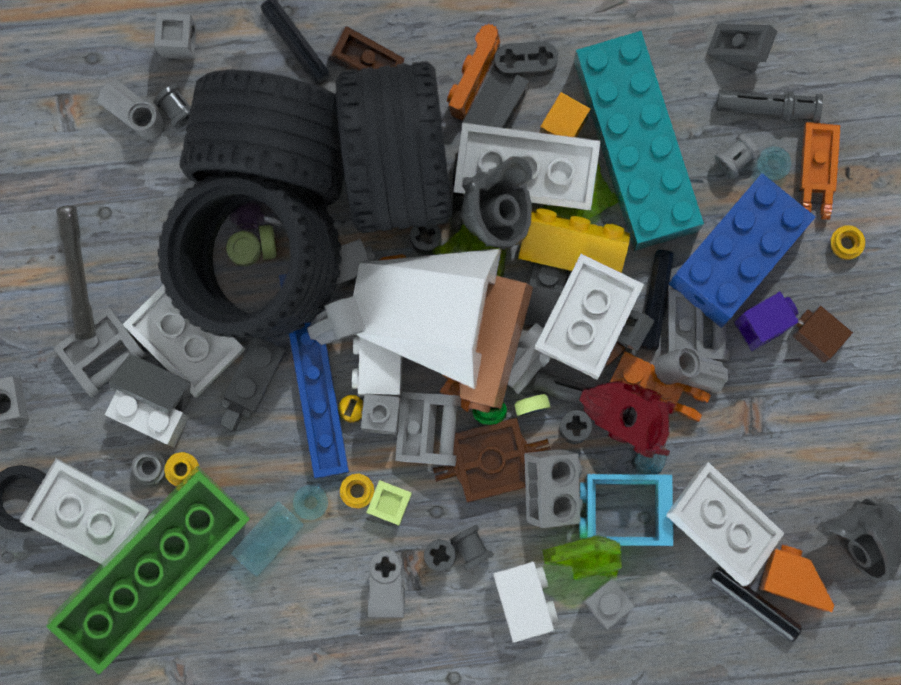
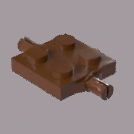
[433,418,551,503]

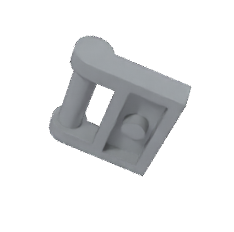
[667,290,730,362]
[53,306,147,398]
[395,392,462,466]

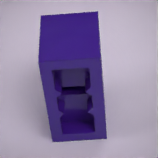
[734,291,799,352]

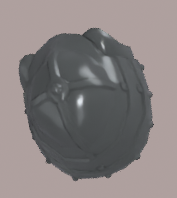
[460,156,532,250]
[817,499,901,583]

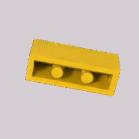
[518,208,630,273]

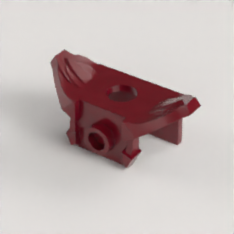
[579,380,677,458]

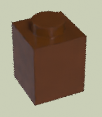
[793,306,853,363]

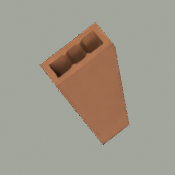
[460,276,533,413]

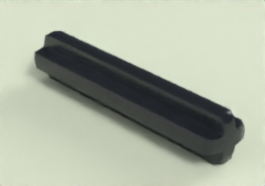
[261,0,330,84]
[640,250,674,351]
[709,567,802,642]

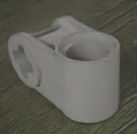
[368,550,405,618]

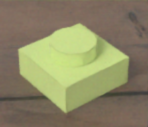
[367,480,412,526]

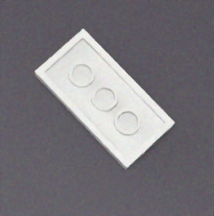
[454,123,601,210]

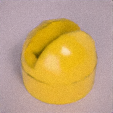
[338,395,364,423]

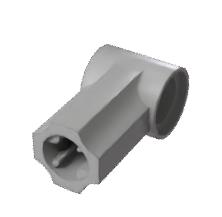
[97,78,165,140]
[307,296,366,345]
[507,323,553,395]
[655,347,728,393]

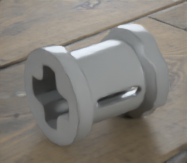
[714,134,761,179]

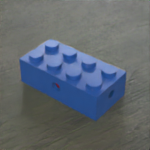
[668,173,816,328]

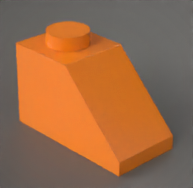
[759,544,834,612]

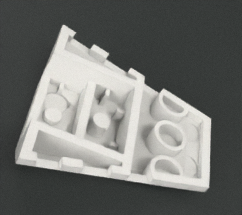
[353,249,501,389]

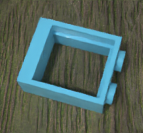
[579,474,673,547]

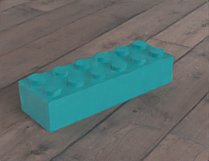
[574,31,704,251]

